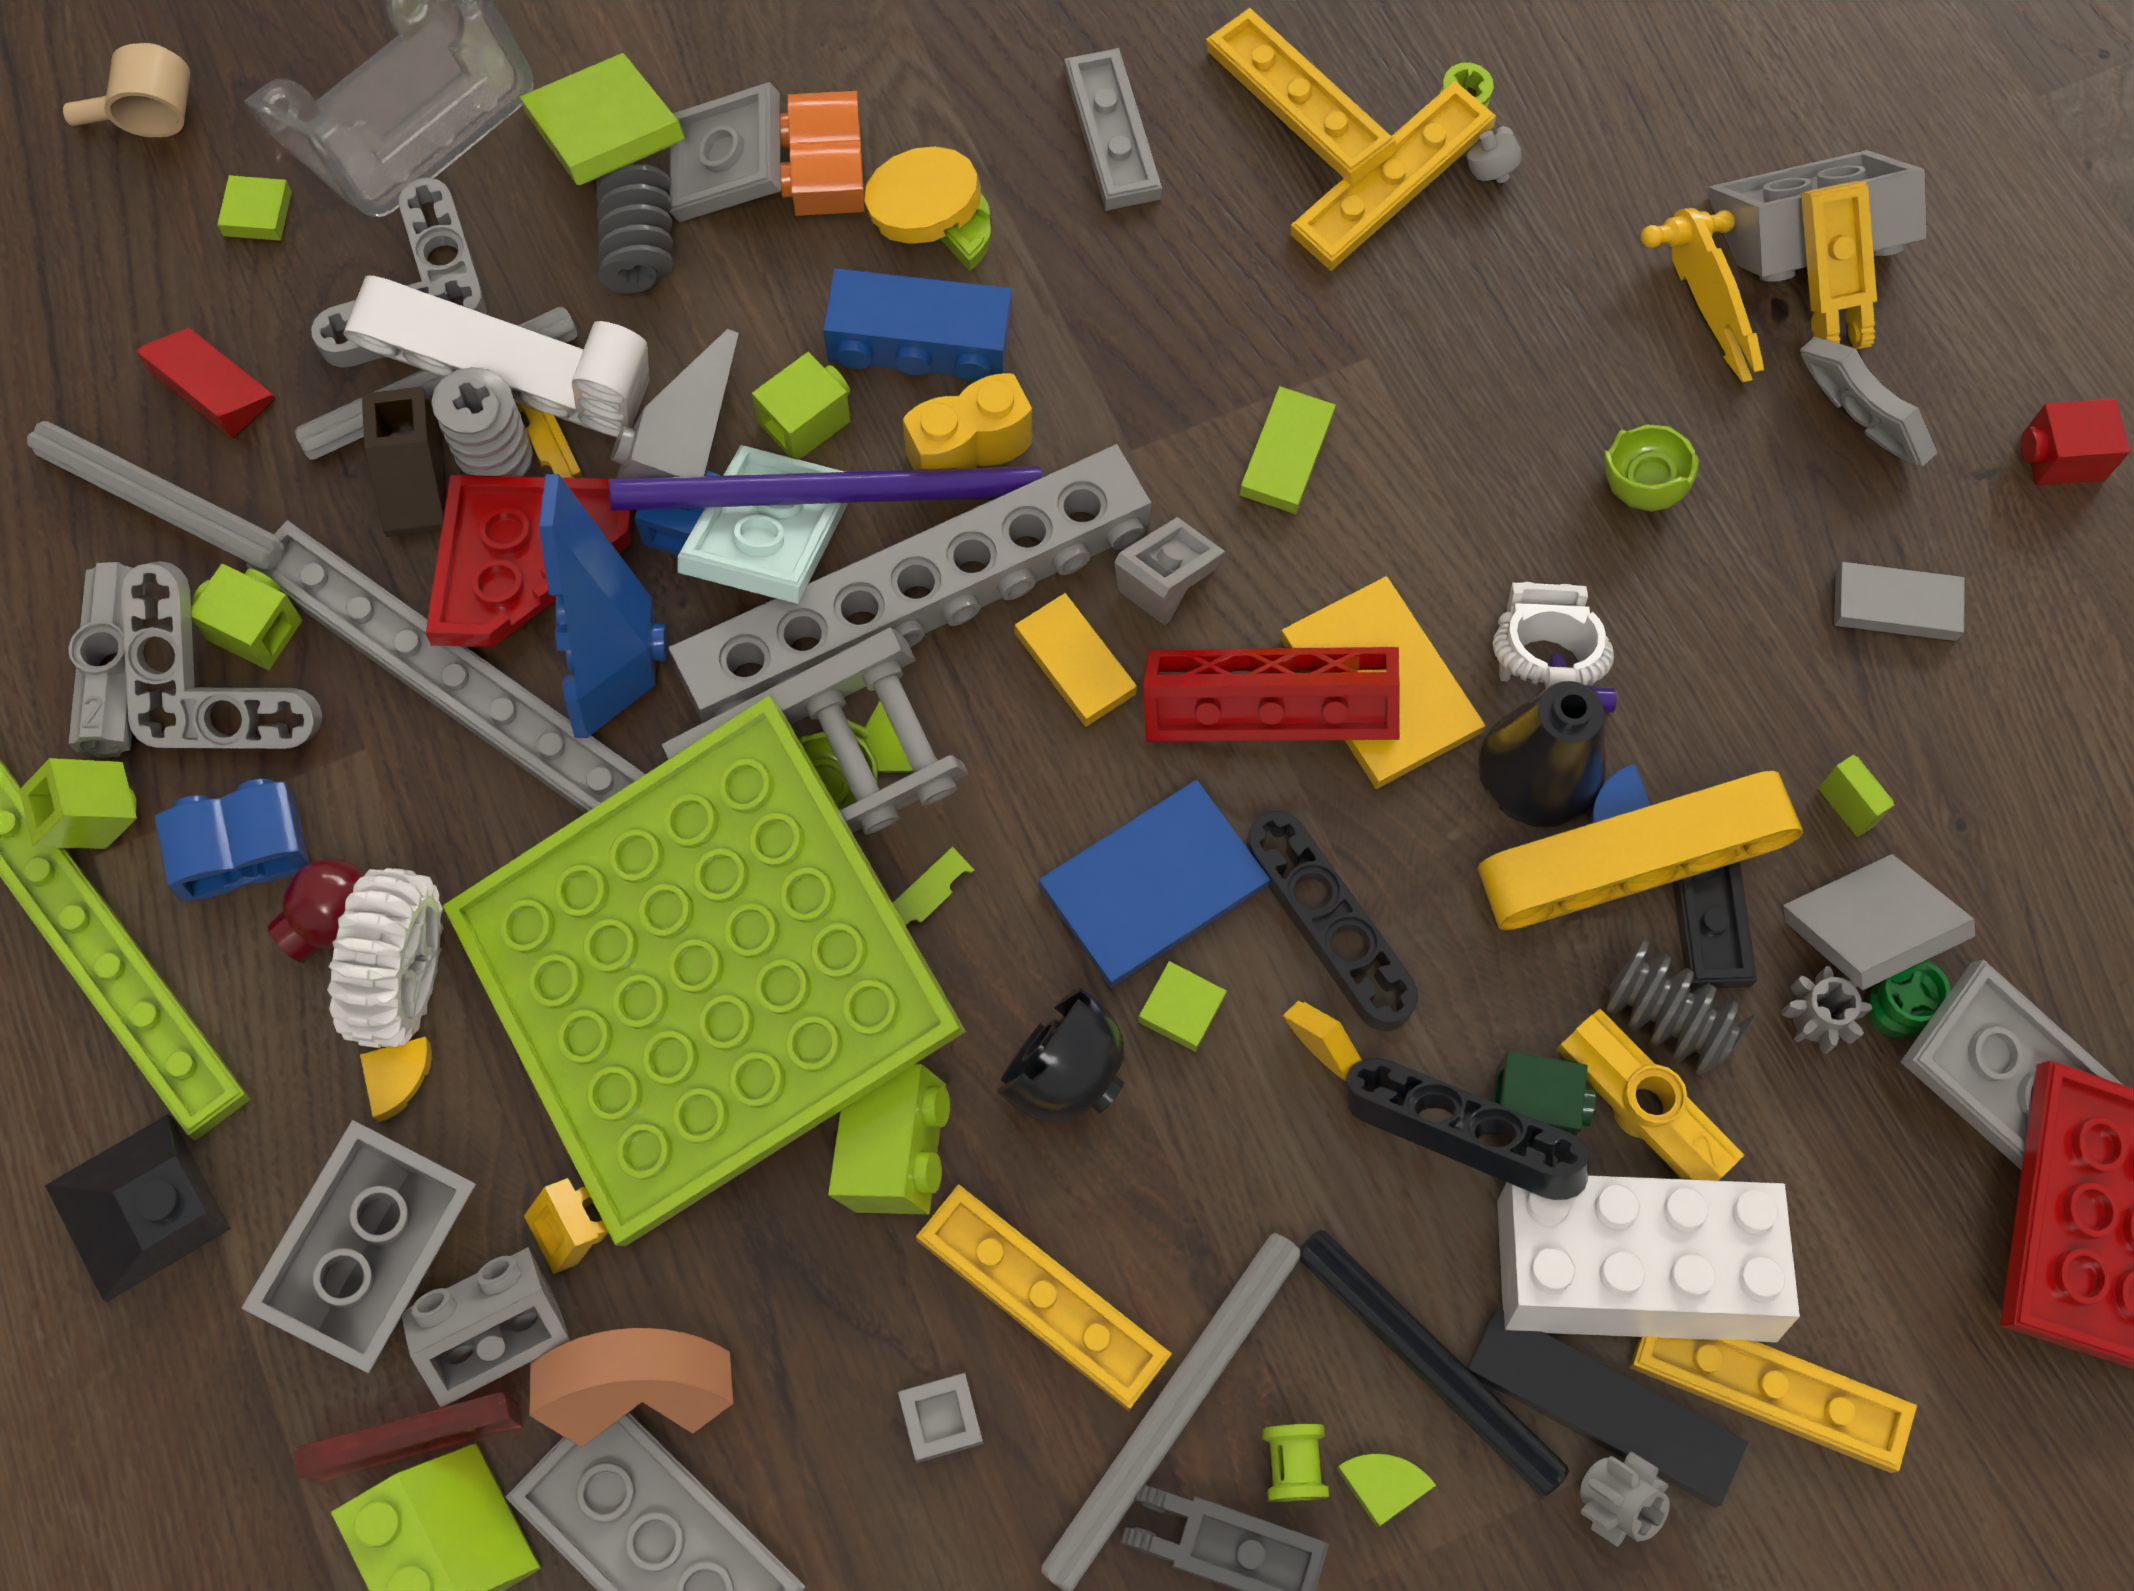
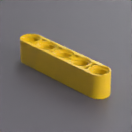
[1477,771,1803,930]

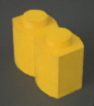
[903,373,1032,470]

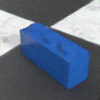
[823,268,1012,382]

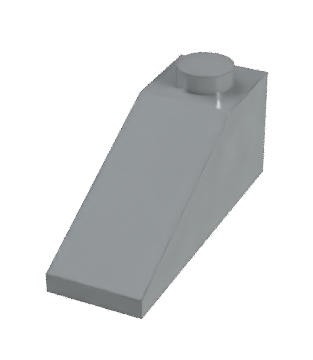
[611,329,739,509]

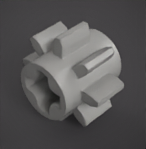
[1781,966,1872,1054]
[1580,1451,1670,1547]

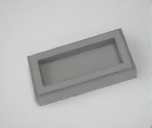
[1834,562,1965,641]

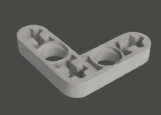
[311,178,487,368]
[121,561,323,749]

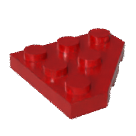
[426,475,635,647]

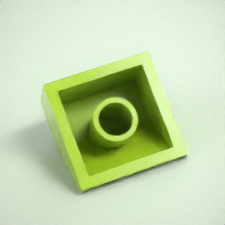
[331,1443,542,1591]

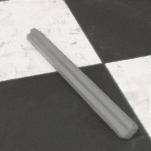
[1041,1233,1301,1591]

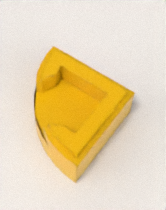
[1282,1000,1362,1082]
[360,1037,432,1122]

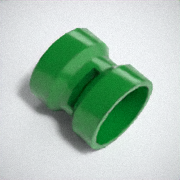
[1865,960,1951,1039]

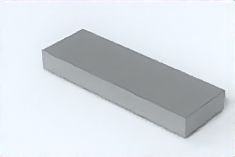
[1064,48,1162,211]

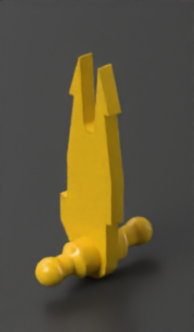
[1640,208,1764,383]

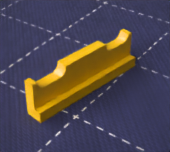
[516,403,582,478]

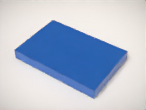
[1038,780,1271,989]

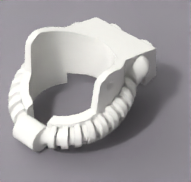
[1493,582,1614,689]

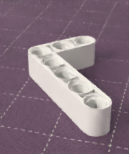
[343,275,649,437]

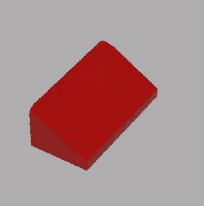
[136,328,275,439]

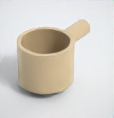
[63,43,190,137]

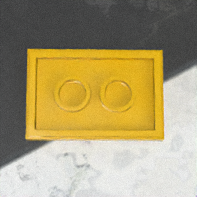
[1279,576,1486,789]

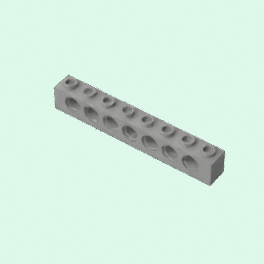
[668,444,1152,723]

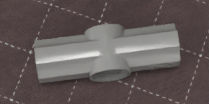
[68,562,146,757]

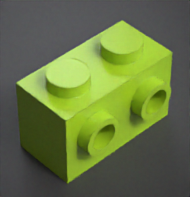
[828,1064,950,1215]

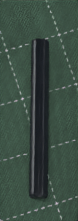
[1299,1229,1569,1496]

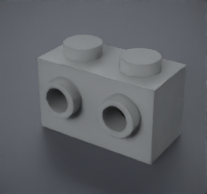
[402,1247,570,1408]

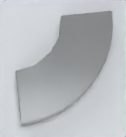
[1800,337,1937,466]

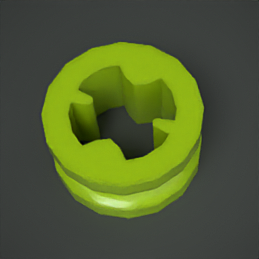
[1439,63,1494,108]

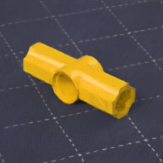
[1557,1009,1744,1181]

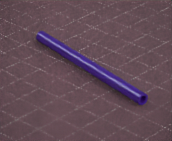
[608,466,1042,511]

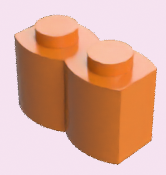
[780,91,865,216]

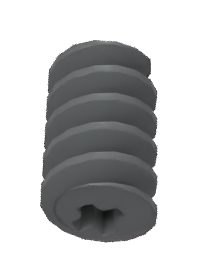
[596,162,674,295]
[1606,938,1756,1078]

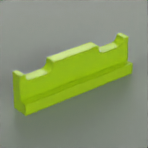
[893,847,974,926]

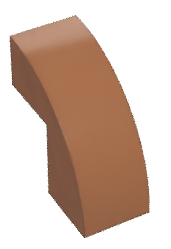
[529,1328,733,1447]

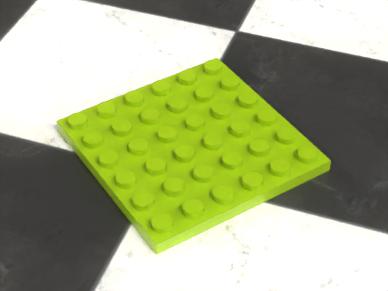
[443,695,966,1247]

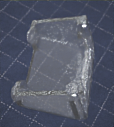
[244,0,534,217]

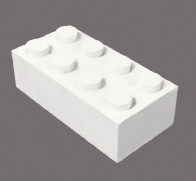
[1497,1176,1800,1342]

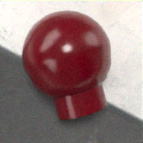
[268,859,365,963]

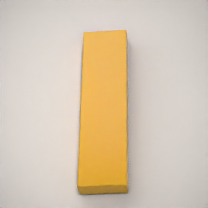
[1206,8,1396,186]
[1290,81,1496,271]
[916,1184,1172,1411]
[1629,1336,1917,1473]

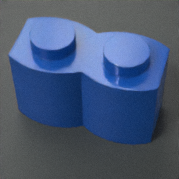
[155,779,309,902]

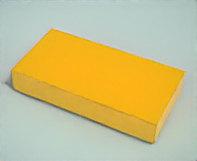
[1015,593,1137,727]

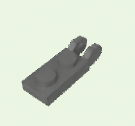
[1120,1485,1329,1591]

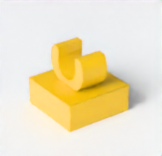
[524,1178,609,1274]

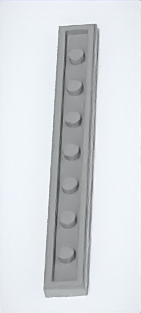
[246,520,646,813]

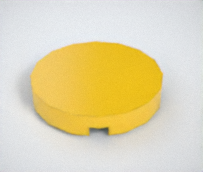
[864,146,981,244]

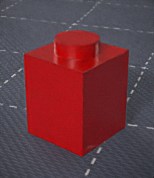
[2021,399,2130,485]

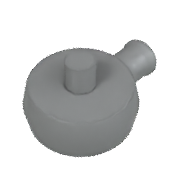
[1467,126,1522,183]

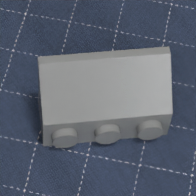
[1708,150,1927,281]
[241,1120,476,1374]

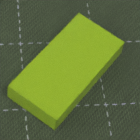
[1239,386,1336,514]

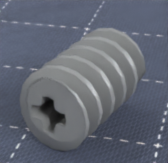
[431,367,533,477]

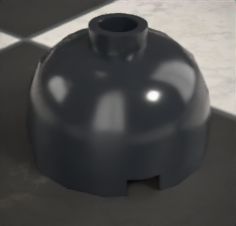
[997,987,1124,1123]

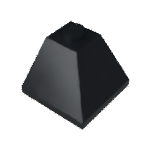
[45,1115,231,1302]

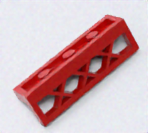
[1143,647,1400,742]

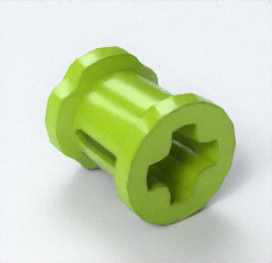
[1262,1424,1329,1502]

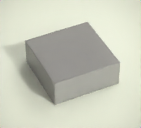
[898,1373,983,1463]

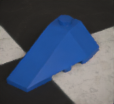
[539,474,669,738]

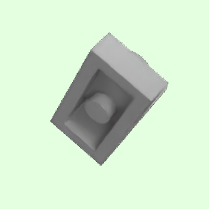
[1114,517,1225,625]

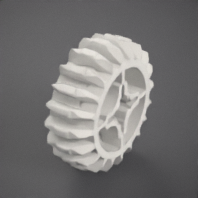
[327,868,444,1048]

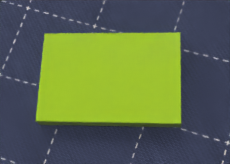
[519,53,685,185]

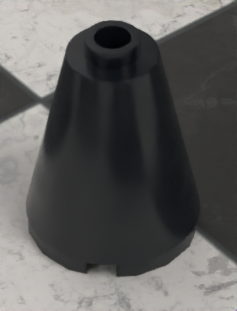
[1479,681,1606,827]

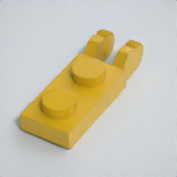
[1801,180,1877,350]

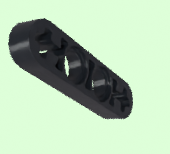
[1247,811,1418,1031]
[1346,1058,1589,1200]

